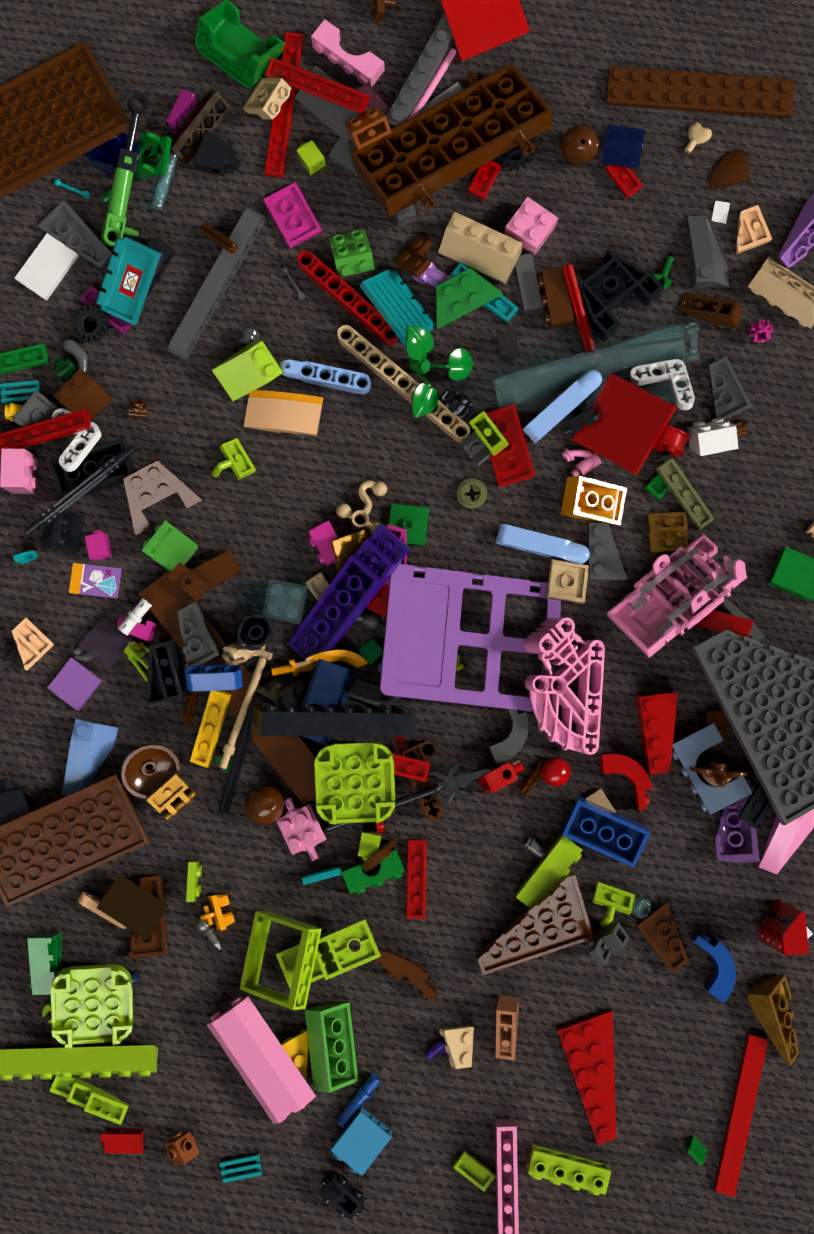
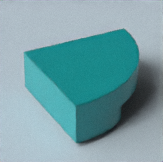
[13,551,38,565]

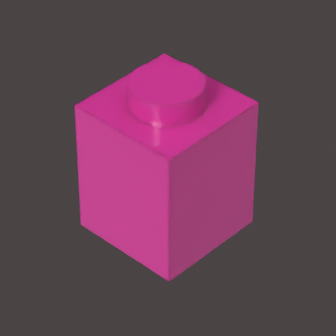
[85,530,112,561]

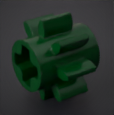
[53,356,77,380]

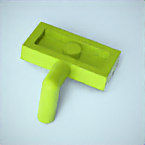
[212,438,256,480]
[592,882,635,928]

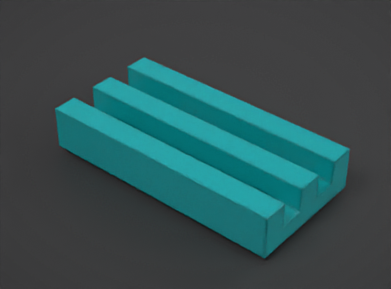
[0,380,40,404]
[302,865,342,885]
[219,1153,263,1183]

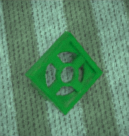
[133,132,172,179]

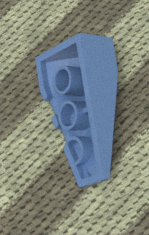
[62,719,119,795]

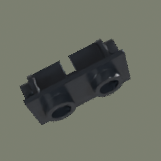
[560,404,602,435]

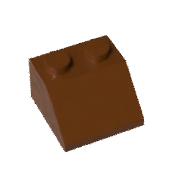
[54,368,112,422]

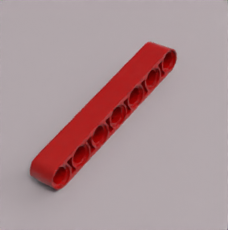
[297,250,399,346]

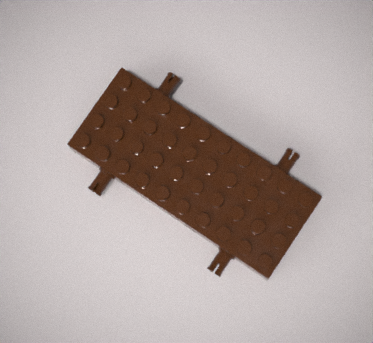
[350,63,552,217]

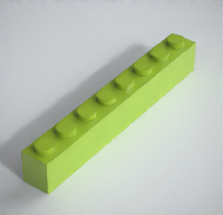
[0,1045,158,1081]

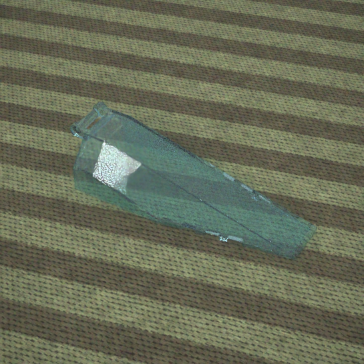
[494,322,700,411]

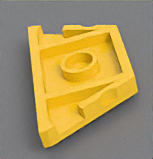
[281,1029,308,1108]

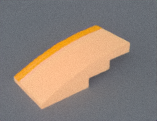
[243,390,323,436]

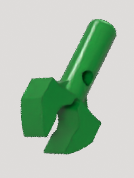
[654,256,674,290]

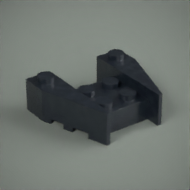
[575,248,665,343]

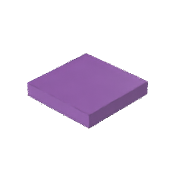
[47,657,103,711]

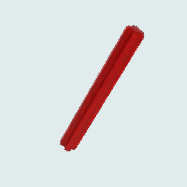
[562,264,597,358]

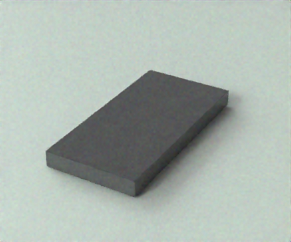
[294,65,369,144]

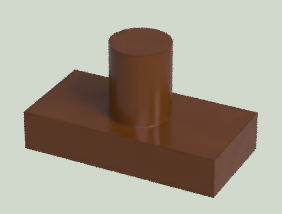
[373,0,397,22]

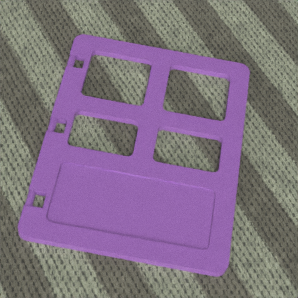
[380,564,561,712]

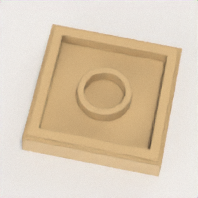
[546,559,589,604]

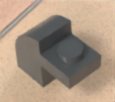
[588,922,629,968]

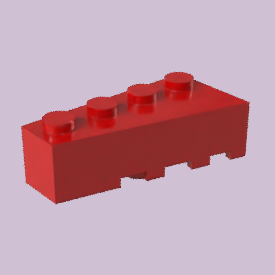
[635,692,678,775]

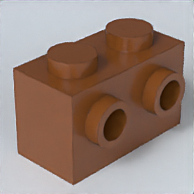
[344,107,392,150]

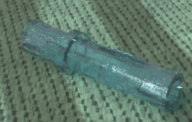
[151,153,178,211]

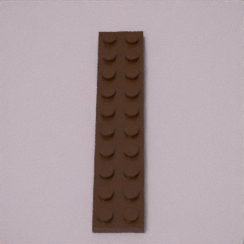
[606,66,795,119]

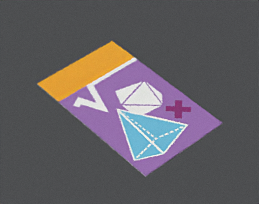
[69,563,122,598]

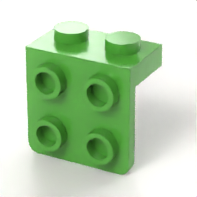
[329,229,375,278]
[142,520,198,572]

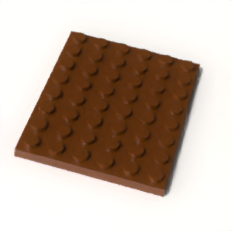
[0,41,130,198]

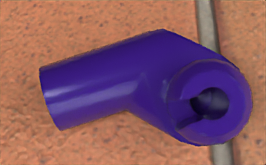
[425,1040,449,1060]

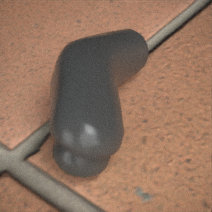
[63,339,88,372]

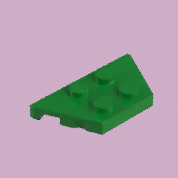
[436,268,503,329]

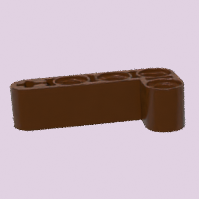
[402,741,442,820]

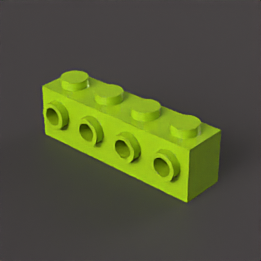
[526,1144,611,1195]

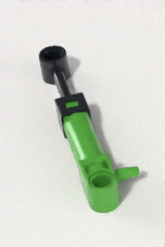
[101,92,149,247]

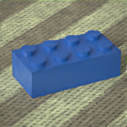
[561,796,651,868]

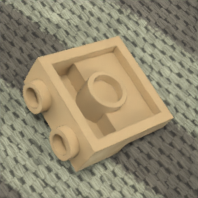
[243,78,292,120]

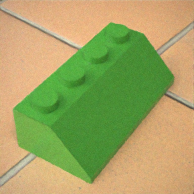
[305,1002,359,1093]

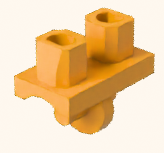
[200,894,235,931]

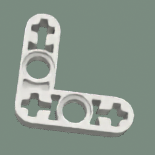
[630,359,695,410]
[52,408,101,472]

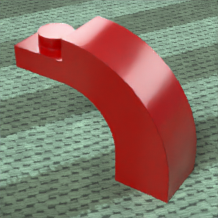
[599,753,652,811]

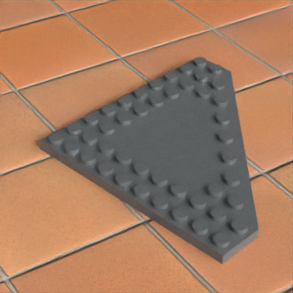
[691,630,814,825]

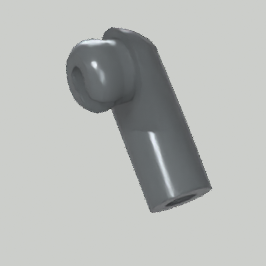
[72,646,102,662]

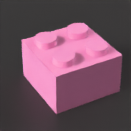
[504,197,558,256]
[0,449,38,494]

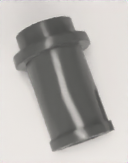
[523,837,548,861]

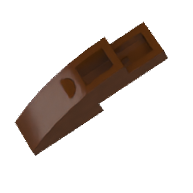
[372,948,438,1001]

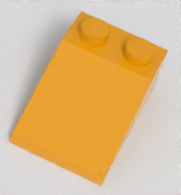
[561,476,627,525]

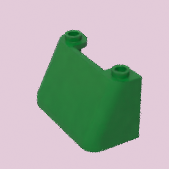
[195,0,285,88]

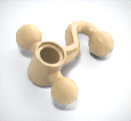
[336,480,387,536]

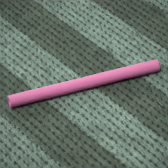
[407,48,457,120]

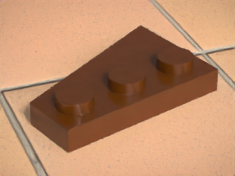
[636,901,688,973]

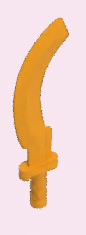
[271,650,367,677]

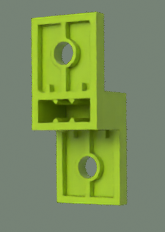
[276,918,381,989]

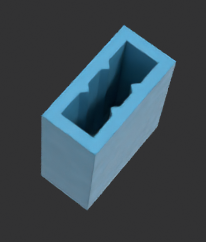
[331,1107,392,1176]

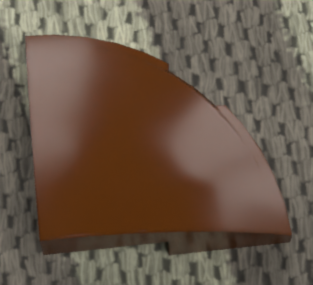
[710,149,750,190]

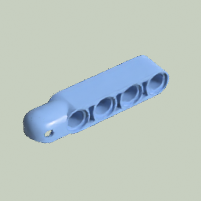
[279,359,371,394]
[523,370,602,443]
[495,524,590,564]

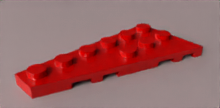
[557,1009,616,1145]

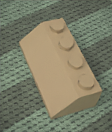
[438,212,523,284]
[748,256,814,329]

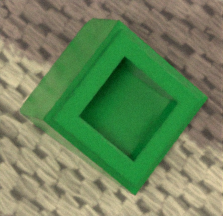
[358,638,383,665]
[684,1136,707,1166]

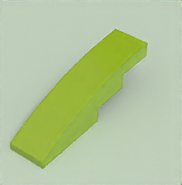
[50,1076,129,1125]

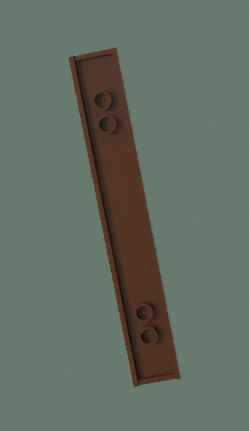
[138,570,316,806]

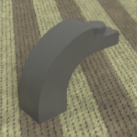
[489,709,529,765]

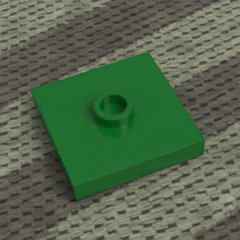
[389,504,429,546]

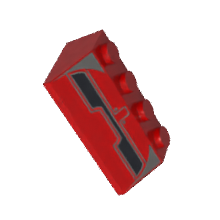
[758,900,809,956]

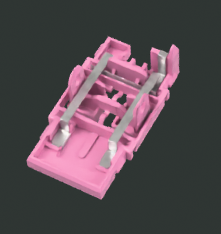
[607,534,747,658]

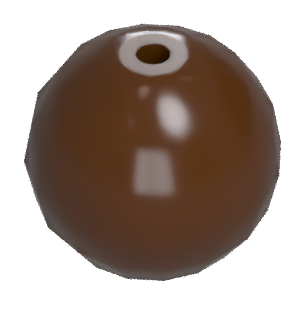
[561,125,599,165]
[244,785,284,826]

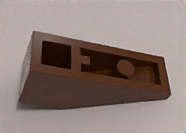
[678,293,743,328]

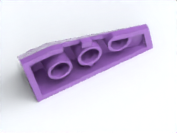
[778,194,814,268]
[715,780,759,863]

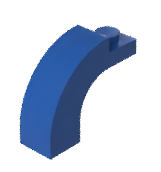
[690,932,736,1003]

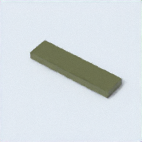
[655,457,715,530]

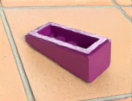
[167,89,197,131]

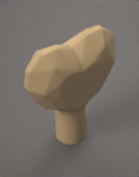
[684,122,712,154]

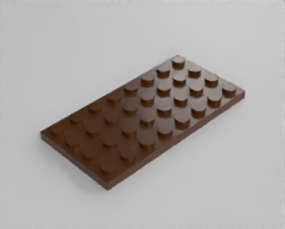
[0,773,150,907]

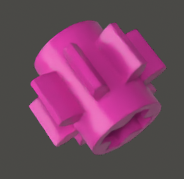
[749,319,773,343]

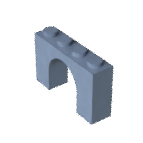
[672,723,752,815]

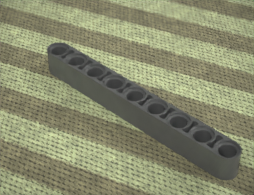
[168,207,265,360]

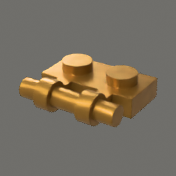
[146,772,197,821]

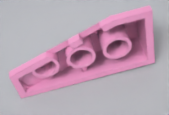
[758,809,814,874]

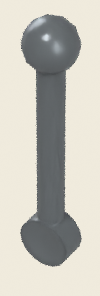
[282,266,306,300]

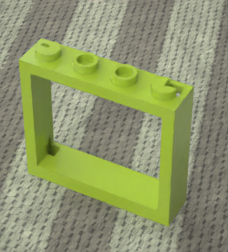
[240,911,322,1010]

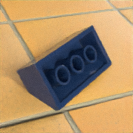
[302,658,355,744]

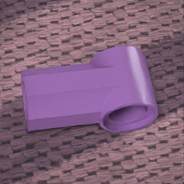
[412,262,451,288]

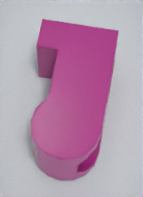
[117,615,158,642]

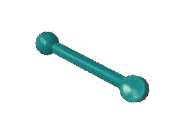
[54,179,91,199]

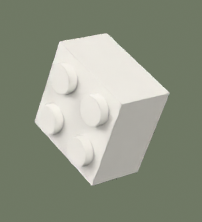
[687,418,739,456]

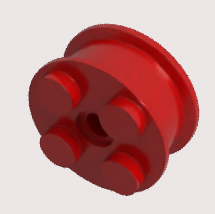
[653,425,691,458]

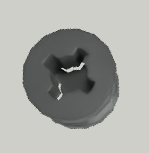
[238,328,260,347]

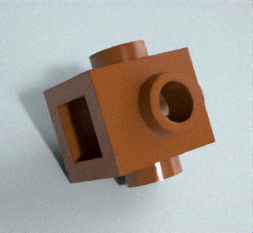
[164,1131,200,1166]

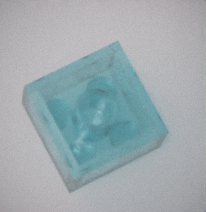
[262,579,309,625]

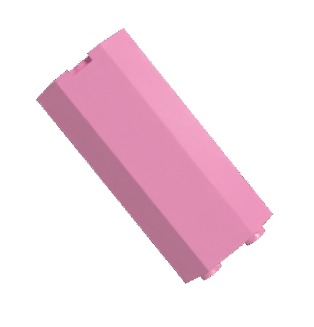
[206,997,316,1124]

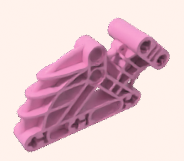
[524,618,605,755]

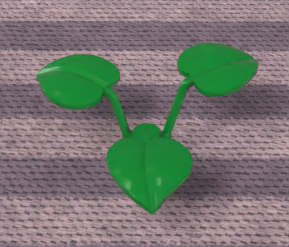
[405,326,473,418]

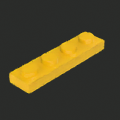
[190,690,231,768]

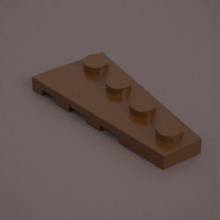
[128,875,169,959]

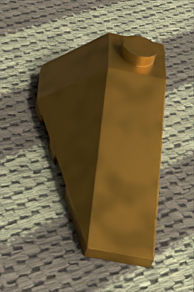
[748,974,799,1066]

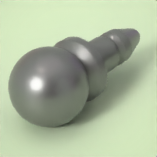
[196,918,222,950]

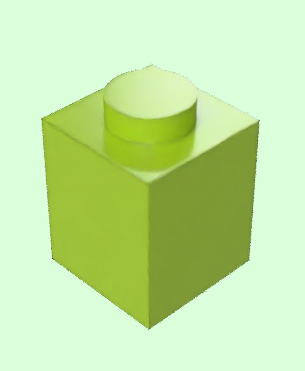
[297,140,326,176]
[358,831,382,861]

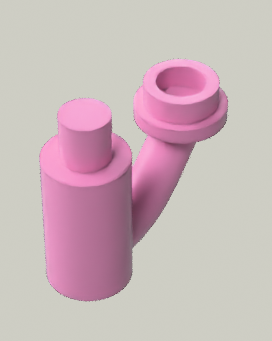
[562,448,601,477]

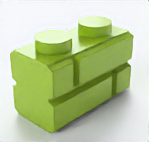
[469,411,509,456]

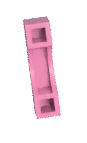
[311,19,385,88]

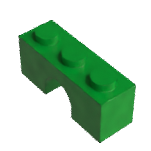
[342,848,405,895]

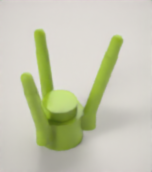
[124,641,149,682]

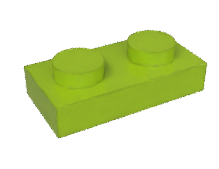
[186,860,202,902]

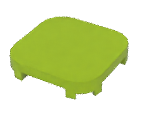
[314,742,395,825]
[50,964,133,1048]

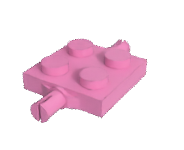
[276,798,326,861]

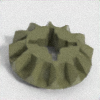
[457,479,487,509]

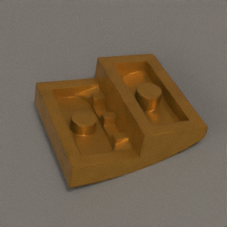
[647,512,689,555]
[330,529,369,573]

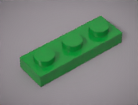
[0,343,50,375]

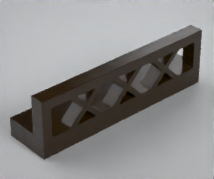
[170,90,232,165]

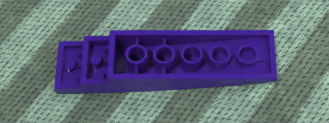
[287,524,411,669]

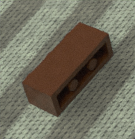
[538,266,574,330]
[187,549,243,599]

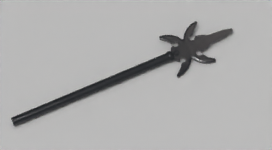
[321,760,490,834]

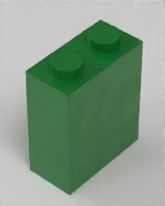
[766,547,814,602]

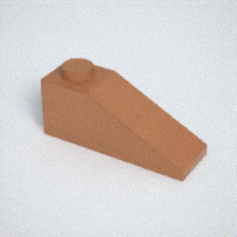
[495,995,519,1060]

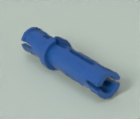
[335,1073,382,1129]

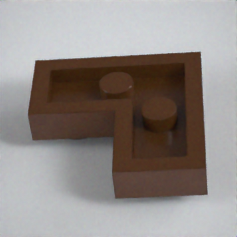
[394,235,432,278]

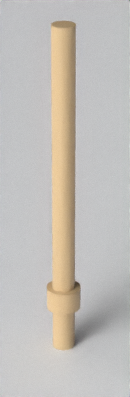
[219,657,267,769]

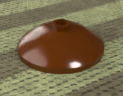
[121,743,180,799]

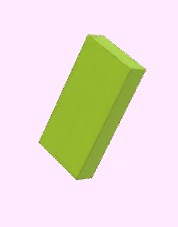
[452,1149,496,1192]

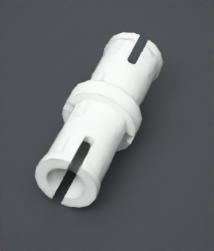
[118,598,152,636]

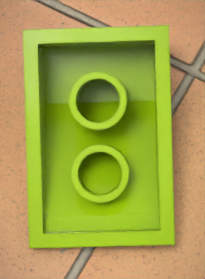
[211,338,283,401]

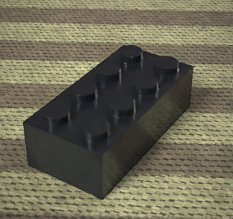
[49,439,135,498]

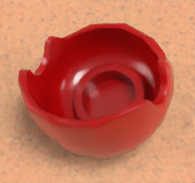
[541,757,571,787]

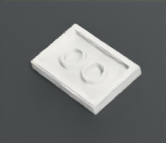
[15,233,79,301]

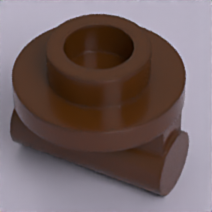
[128,400,149,419]
[730,419,747,437]

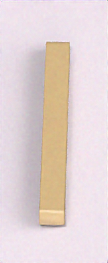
[337,325,470,443]

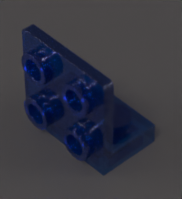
[602,124,645,169]
[84,132,138,176]

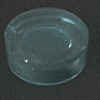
[632,898,651,919]

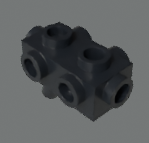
[320,1172,364,1220]

